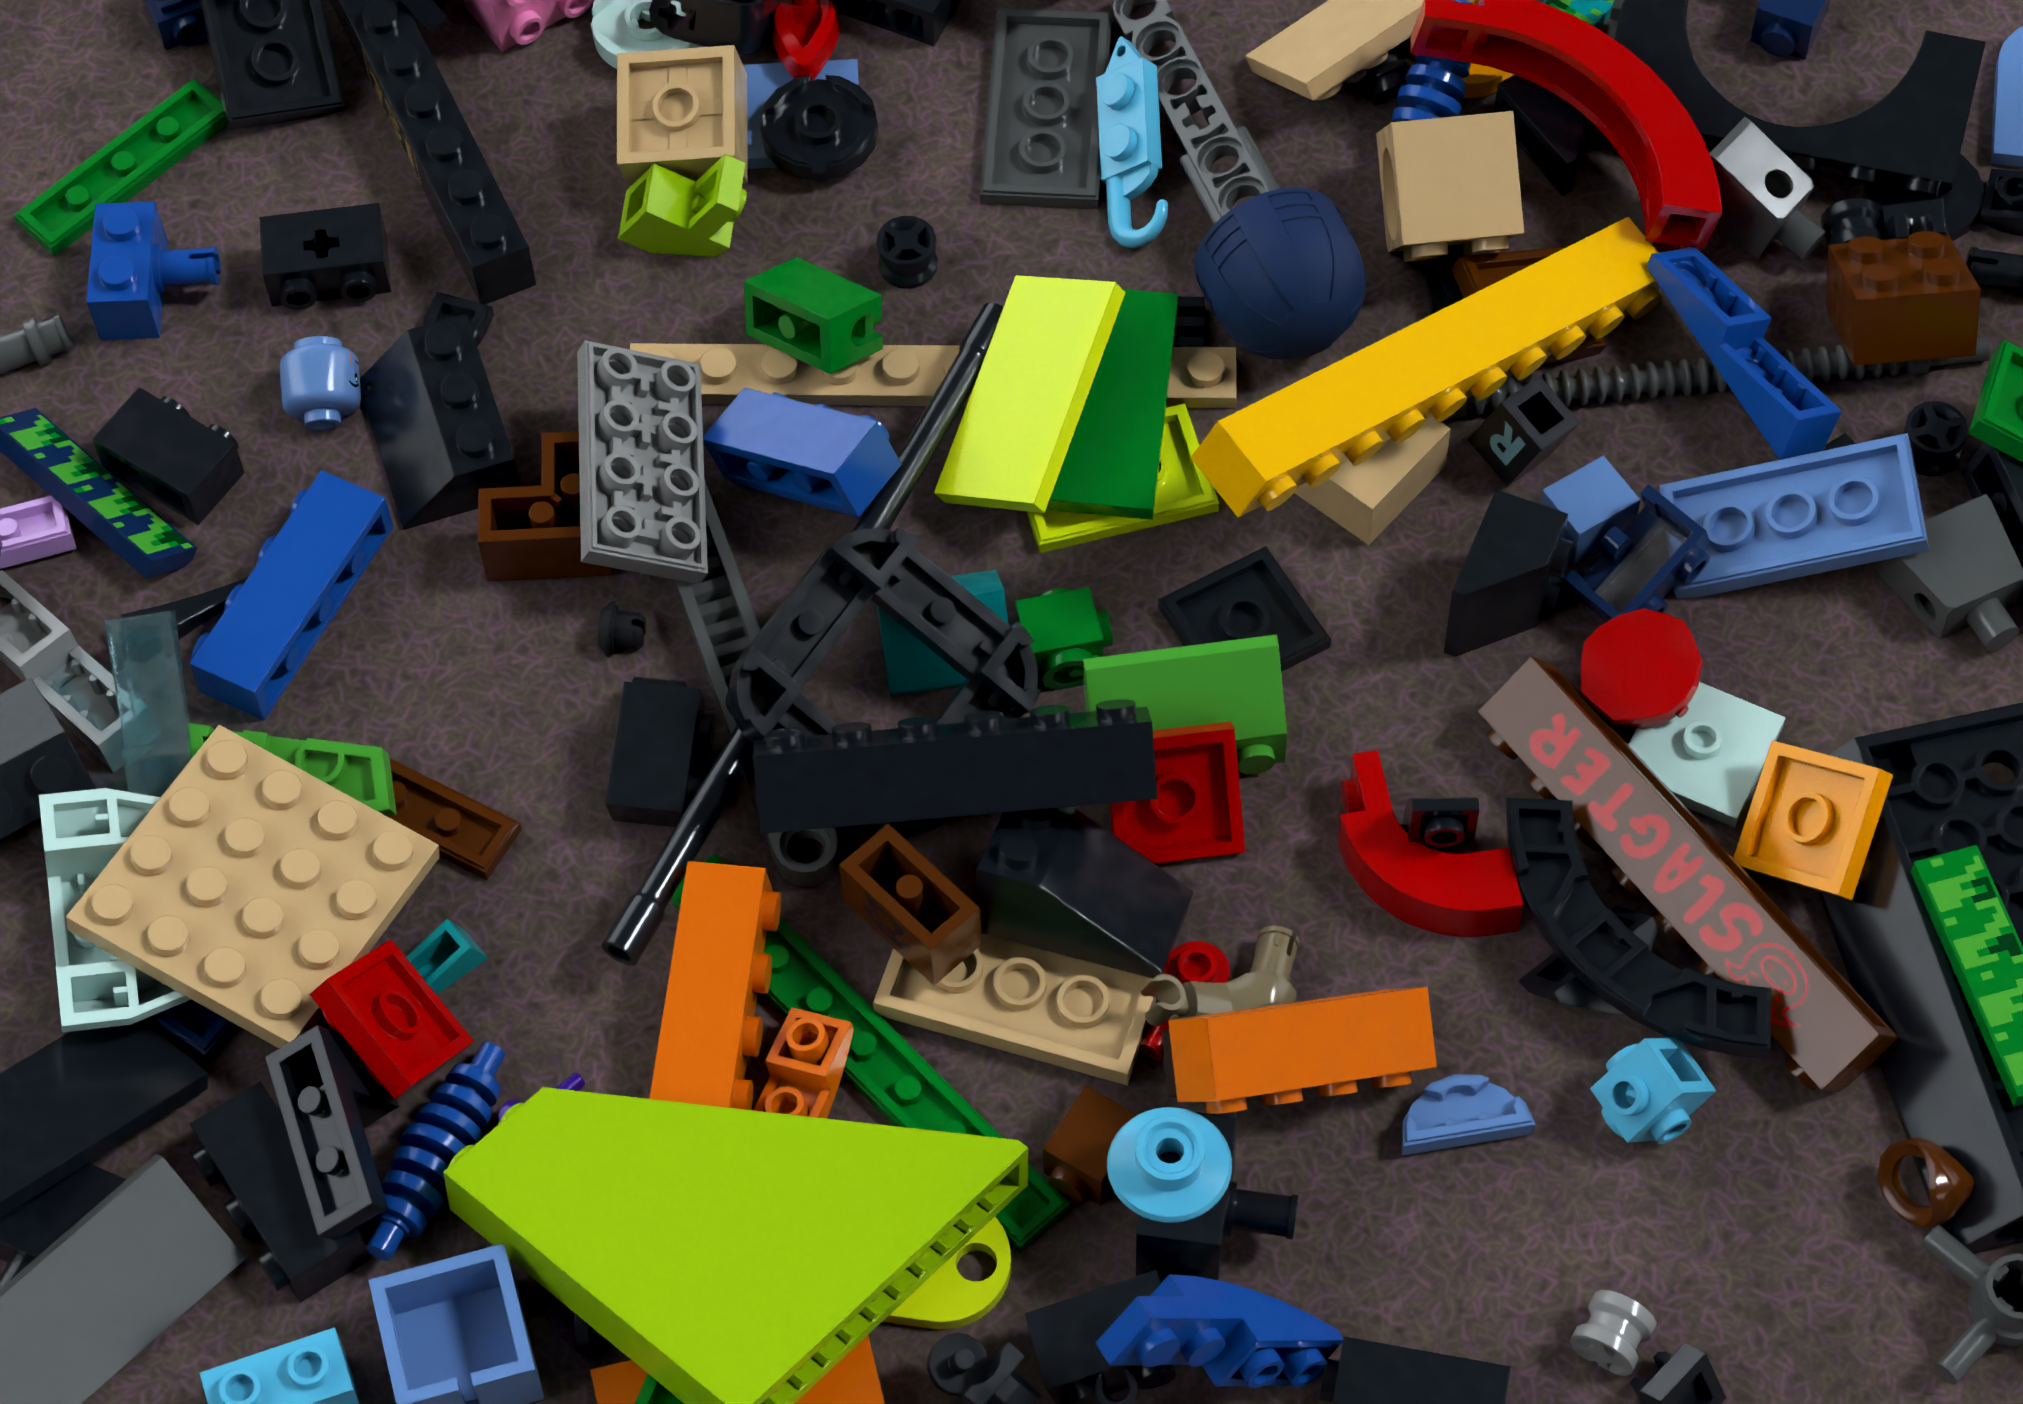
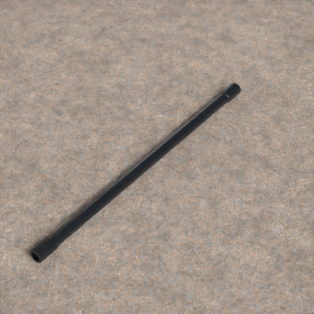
[602,302,1004,966]

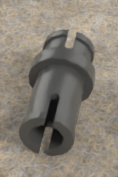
[0,312,74,375]

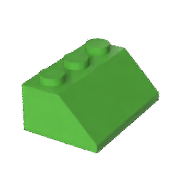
[1083,634,1287,774]

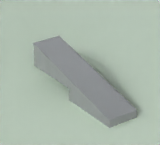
[0,570,163,773]

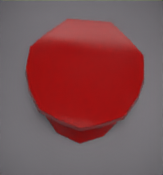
[1580,608,1703,729]

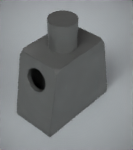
[1709,117,1826,260]
[1874,494,2023,652]

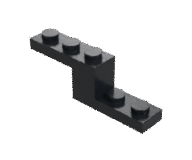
[265,1015,399,1240]

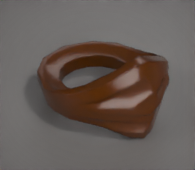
[1877,1138,1975,1228]

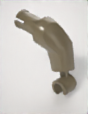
[1140,925,1300,1026]

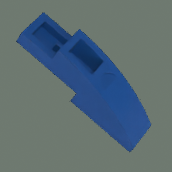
[1096,1274,1343,1388]

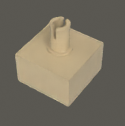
[1295,417,1451,545]

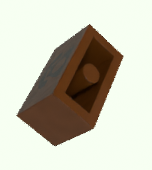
[839,824,982,986]

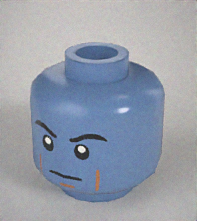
[280,336,361,430]

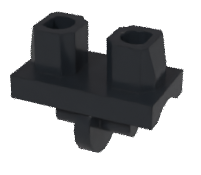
[926,1333,1042,1404]

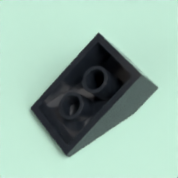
[973,807,1193,979]

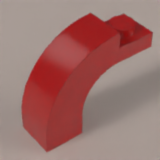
[1338,750,1523,937]

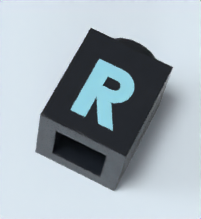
[1468,376,1580,487]

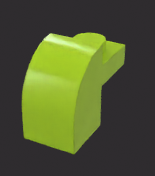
[618,154,747,257]

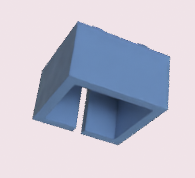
[368,1243,545,1404]

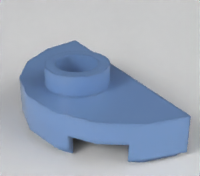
[1401,1074,1536,1156]

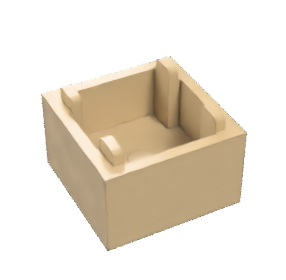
[617,45,748,187]

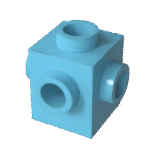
[1590,1038,1716,1144]

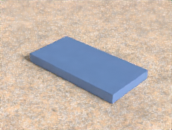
[1659,433,1930,599]

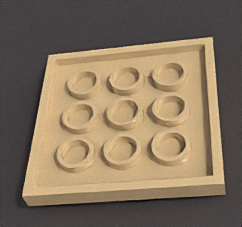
[66,725,439,1048]

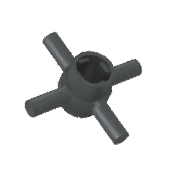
[1921,1224,2023,1385]

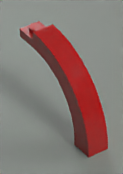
[1411,0,1722,249]

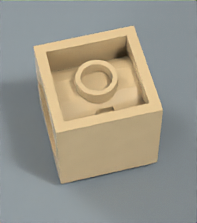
[1376,111,1524,262]

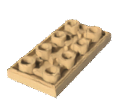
[1245,0,1475,101]

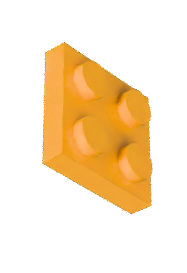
[1733,740,1893,900]

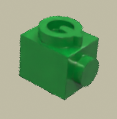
[1015,587,1113,690]

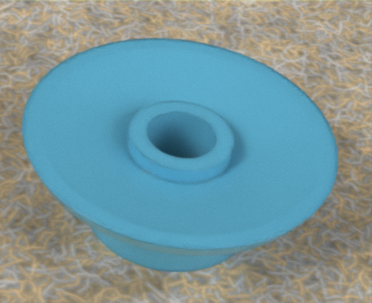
[1107,1107,1232,1223]

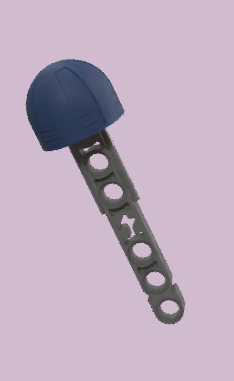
[1113,0,1366,360]

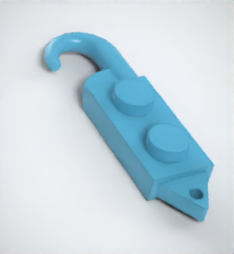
[1096,36,1168,249]

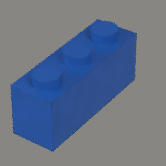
[703,387,902,517]

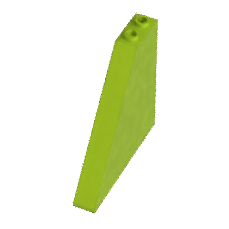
[443,1087,1028,1404]

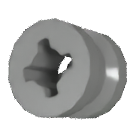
[1570,1290,1657,1376]

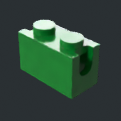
[744,257,883,374]

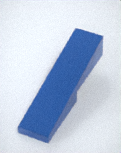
[1646,247,1842,459]

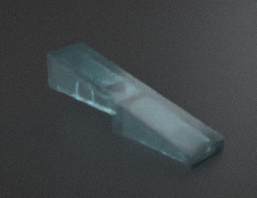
[104,610,192,797]

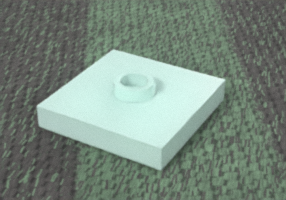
[1629,682,1786,828]

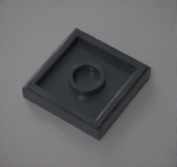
[1158,546,1331,672]

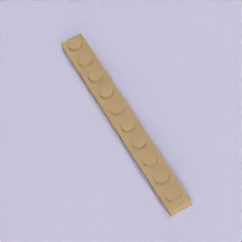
[630,343,1237,408]

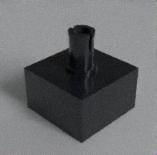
[1136,1107,1299,1281]

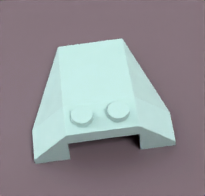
[39,788,191,1033]

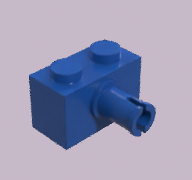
[86,201,221,340]

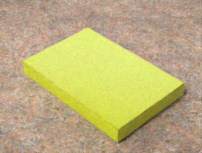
[1026,403,1219,553]

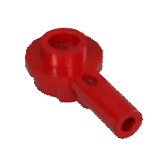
[1140,941,1230,1061]

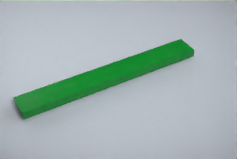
[670,853,1070,1253]

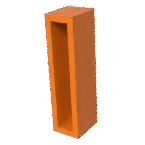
[649,861,781,1110]
[1168,987,1437,1114]

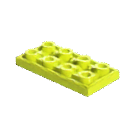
[934,275,1126,513]

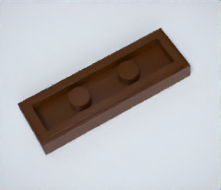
[358,743,522,880]

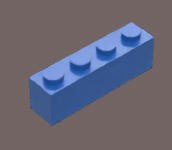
[189,470,394,721]

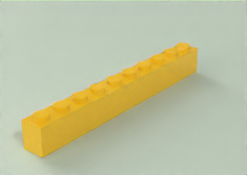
[1190,217,1662,518]

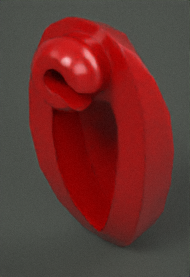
[771,0,840,80]

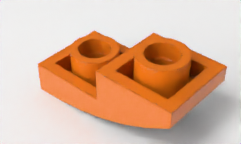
[754,1007,854,1119]

